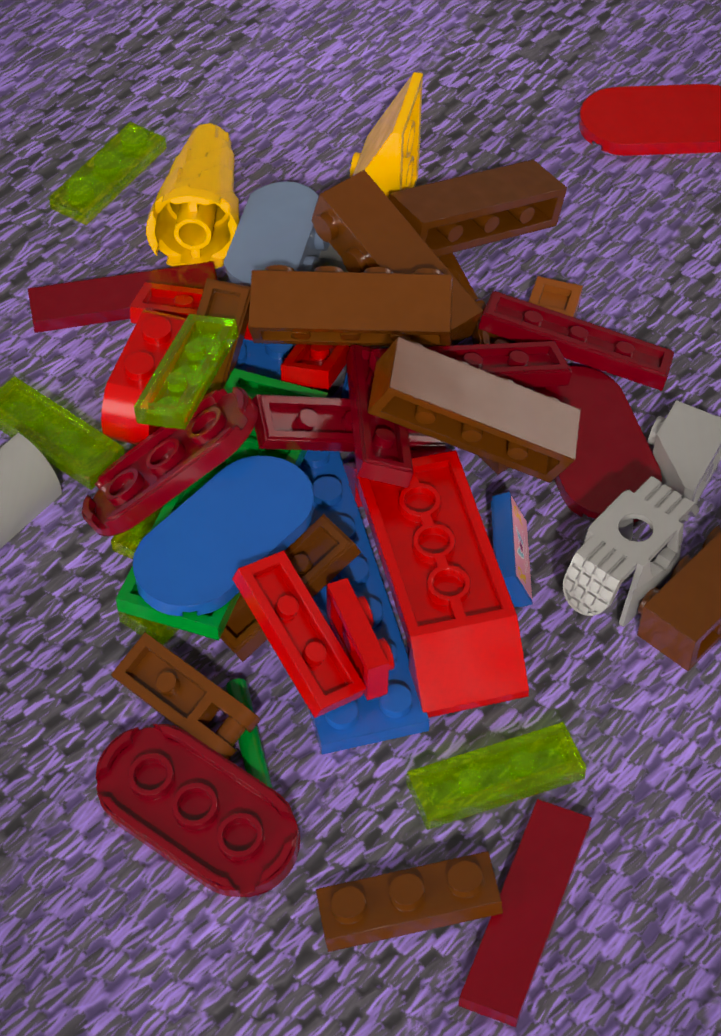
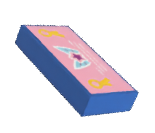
[491,492,533,607]

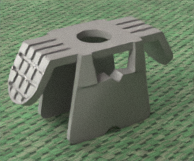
[563,476,700,627]

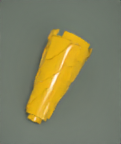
[146,123,240,269]

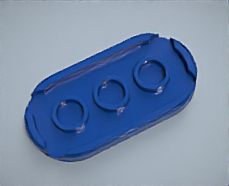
[133,456,314,617]

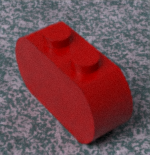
[101,309,194,445]

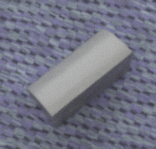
[0,432,62,549]

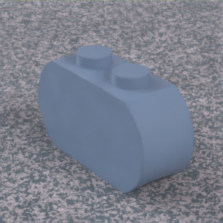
[224,182,330,287]

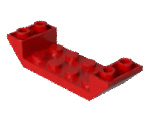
[343,445,529,718]

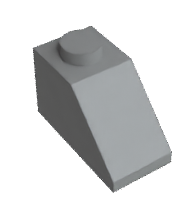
[648,400,721,521]

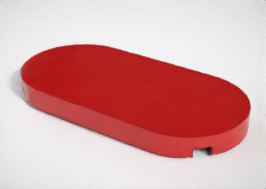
[579,84,721,156]

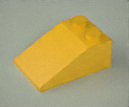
[350,72,423,198]

